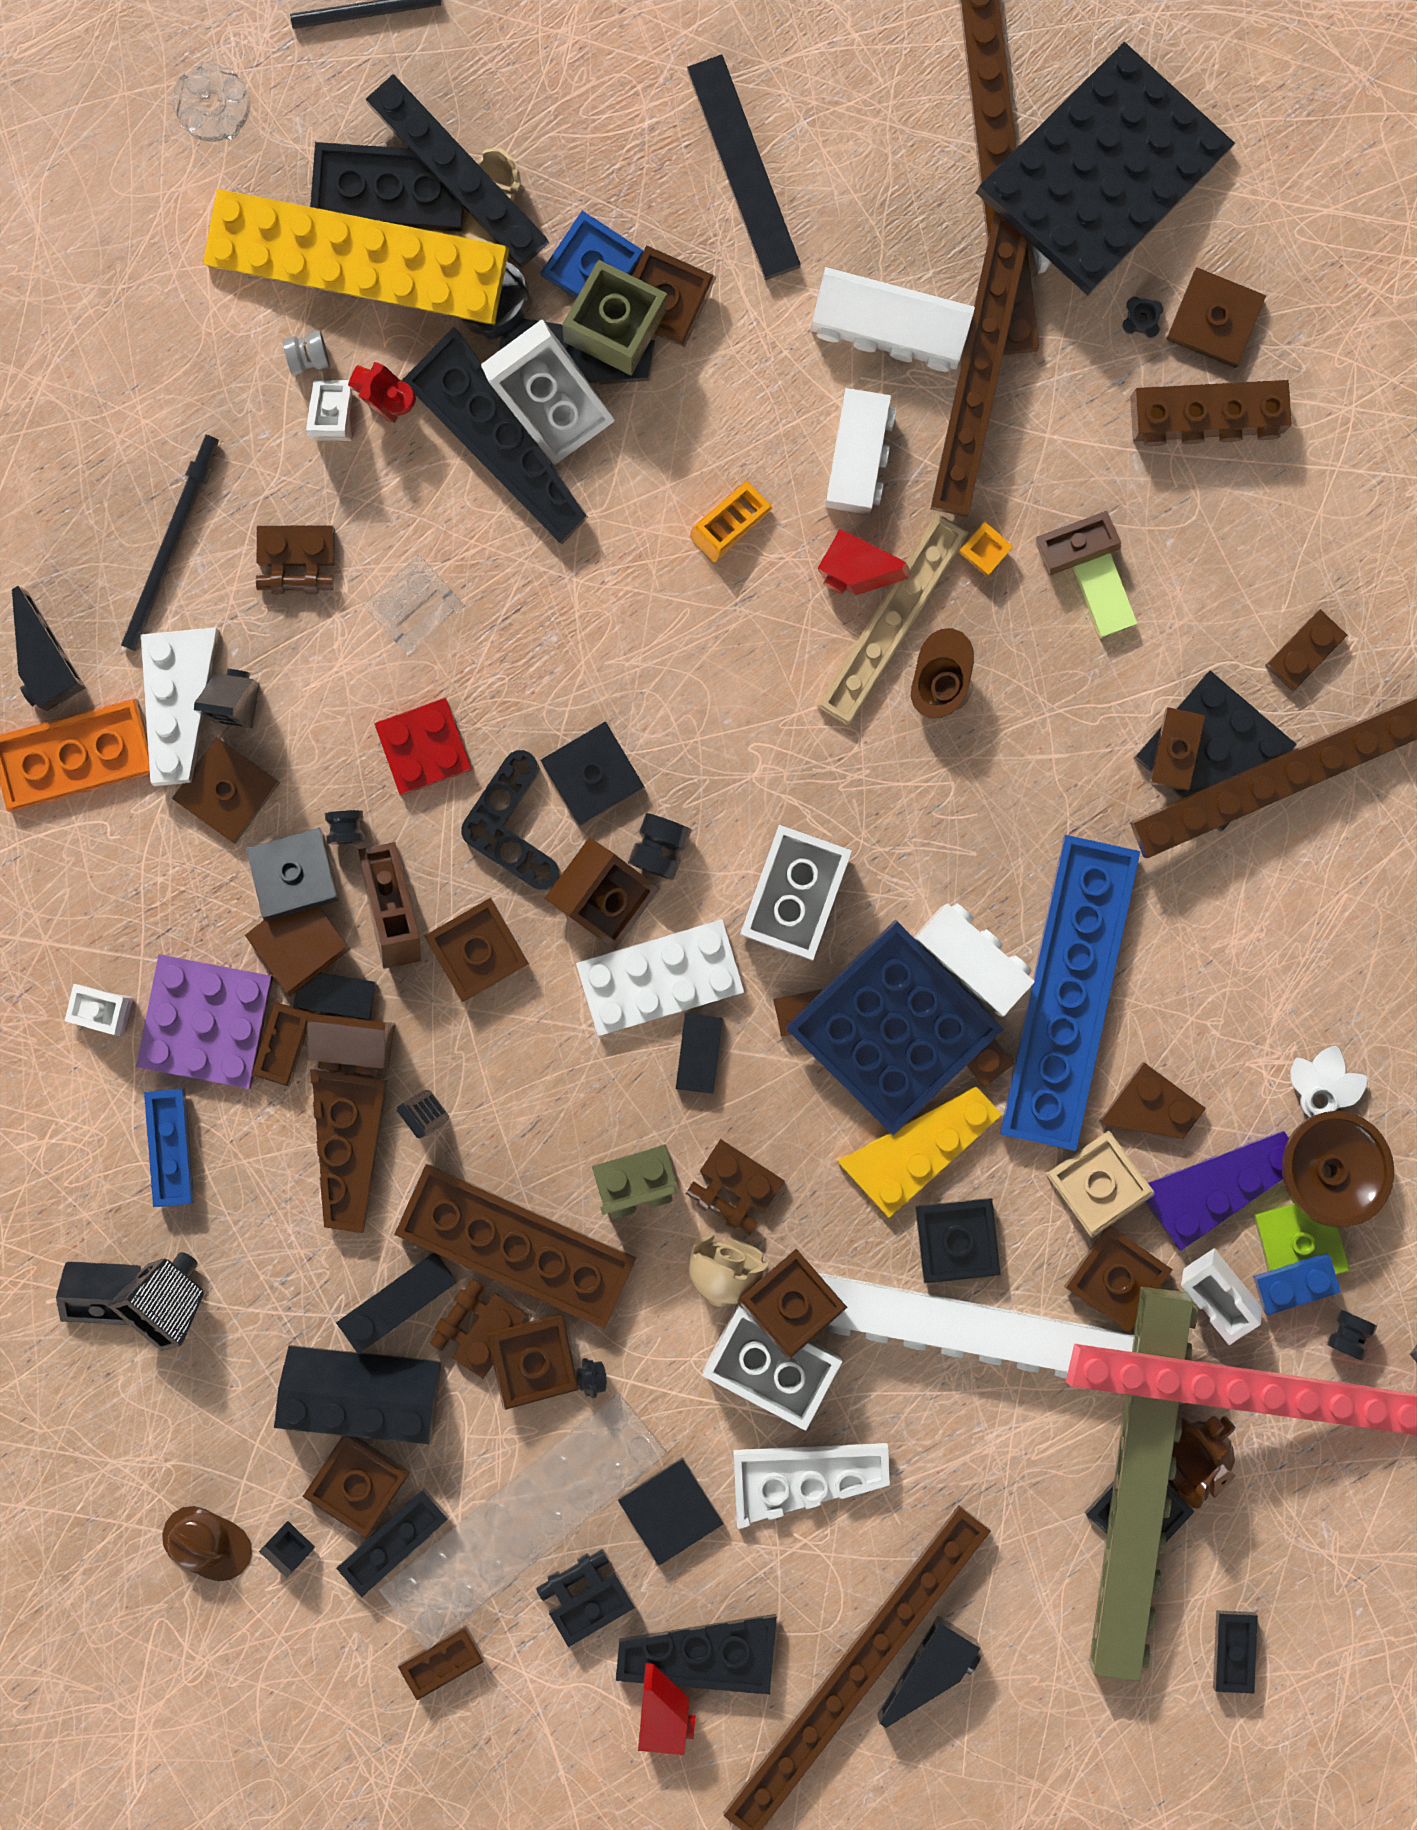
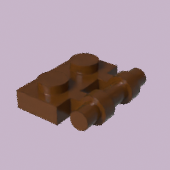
[256,525,335,594]
[685,1138,785,1235]
[430,1278,527,1379]

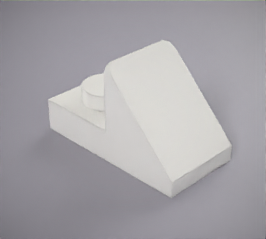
[306,380,353,441]
[65,984,133,1036]

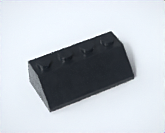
[274,1345,441,1445]

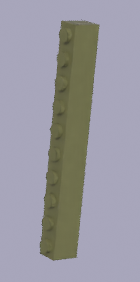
[1089,1287,1198,1681]

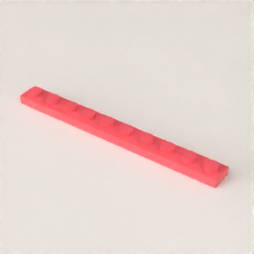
[1066,1344,1417,1435]

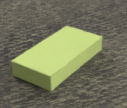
[1073,553,1137,639]

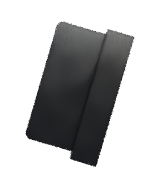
[56,1261,141,1325]

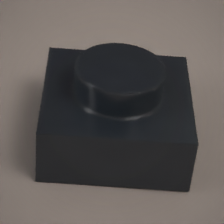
[259,1521,315,1578]

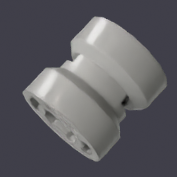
[283,330,330,376]

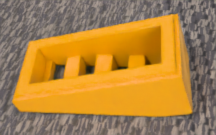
[690,481,773,563]

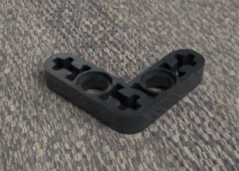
[461,750,560,890]

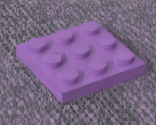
[136,955,273,1089]

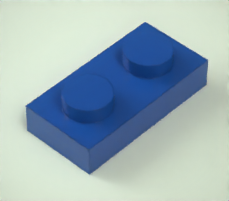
[1253,1253,1341,1316]

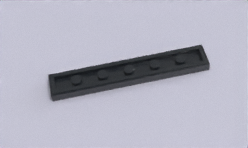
[687,54,801,281]

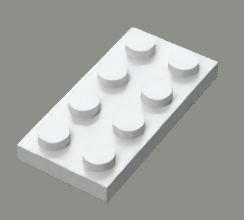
[576,919,744,1036]

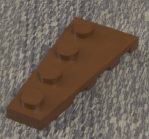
[310,1069,388,1233]

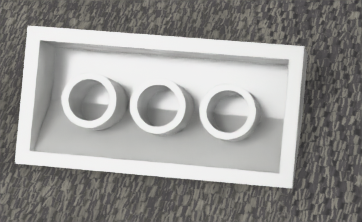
[811,267,975,372]

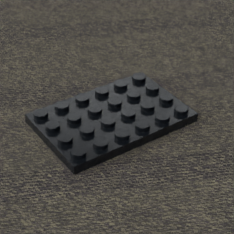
[975,41,1235,296]

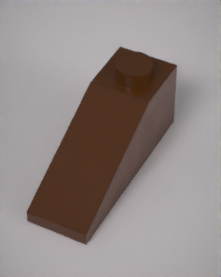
[358,842,421,969]

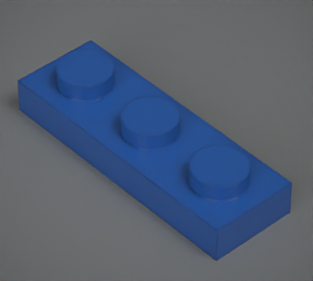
[144,1088,194,1207]

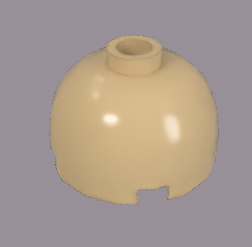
[689,1235,768,1307]

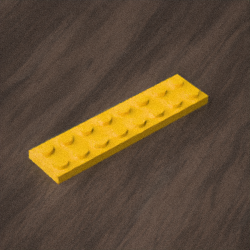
[203,189,510,325]

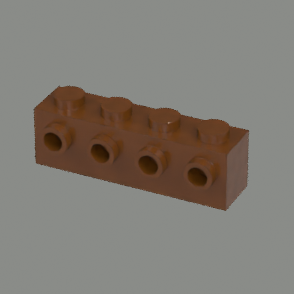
[1130,380,1292,447]

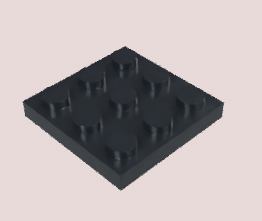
[1134,670,1297,832]

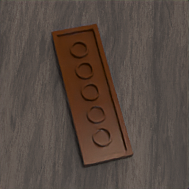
[394,1164,637,1329]

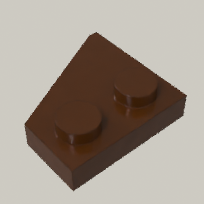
[1099,1062,1206,1139]

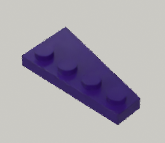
[1145,1131,1289,1251]

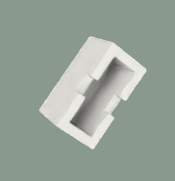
[1181,1248,1262,1345]

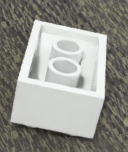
[481,319,615,465]

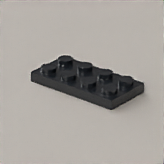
[310,142,464,231]

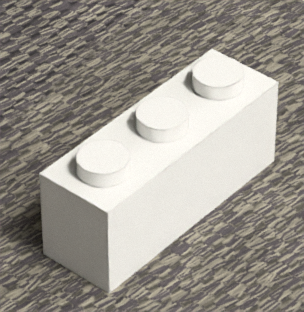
[825,388,896,515]

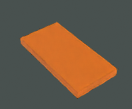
[0,698,150,812]

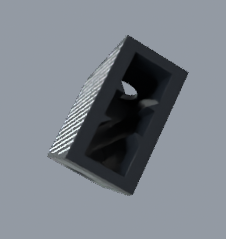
[108,1252,204,1351]

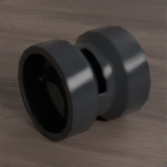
[1326,1309,1378,1361]

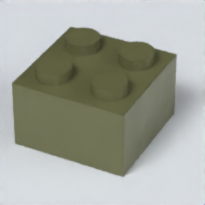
[563,260,667,375]

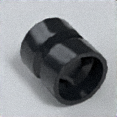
[628,813,692,880]

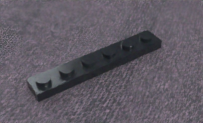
[365,74,549,269]

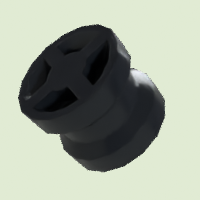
[325,810,365,845]

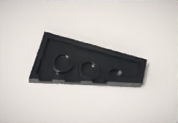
[616,1614,777,1695]

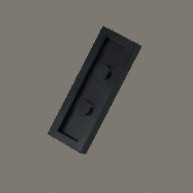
[336,1488,450,1597]

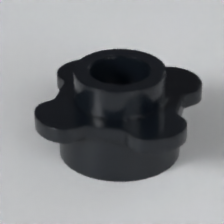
[1122,297,1164,338]
[577,1358,607,1399]

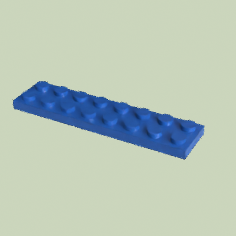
[1000,835,1140,1151]

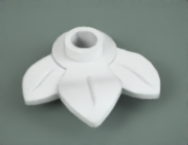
[1290,1046,1368,1117]

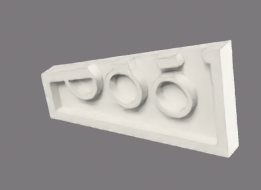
[141,627,219,786]
[733,1443,890,1529]

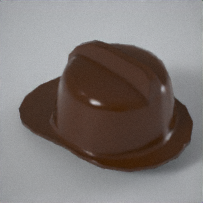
[910,628,974,718]
[162,1506,252,1582]

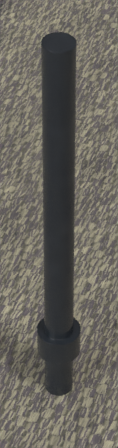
[121,434,220,651]

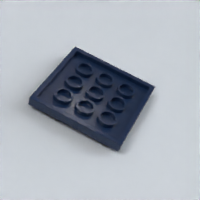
[785,919,1004,1135]

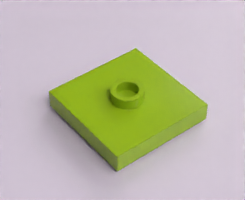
[1253,1204,1349,1274]

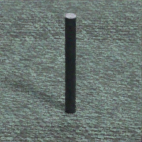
[290,0,442,29]

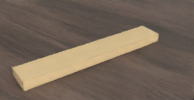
[817,513,969,726]

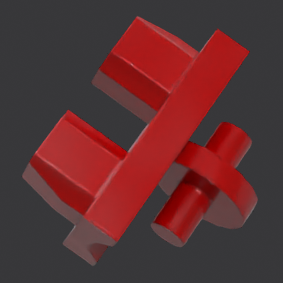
[348,362,416,423]

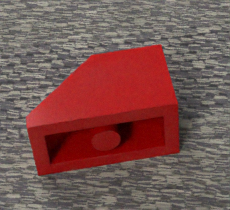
[817,529,911,595]
[638,1663,696,1755]

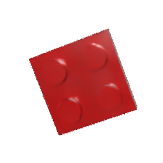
[374,697,472,796]

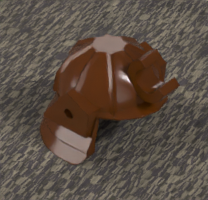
[1168,1416,1236,1509]

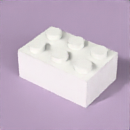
[740,825,852,961]
[914,903,1035,1017]
[702,1303,842,1431]

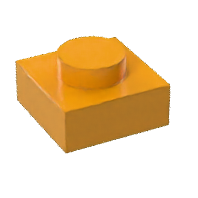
[959,522,1013,577]

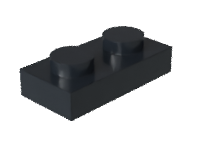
[1213,1610,1258,1694]

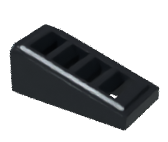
[396,1090,449,1139]

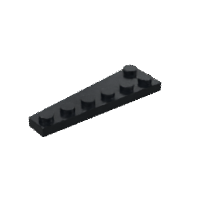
[401,327,588,544]

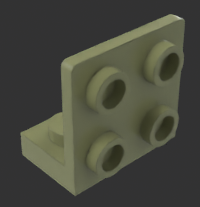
[592,1144,678,1219]

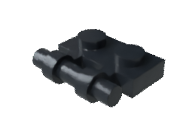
[536,1549,635,1647]

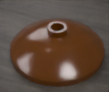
[1282,1111,1394,1227]

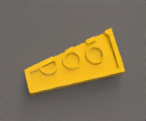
[837,1086,1002,1218]

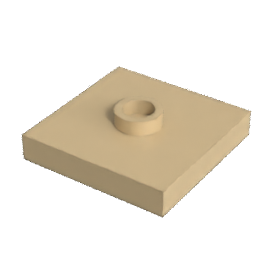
[1046,1131,1155,1238]

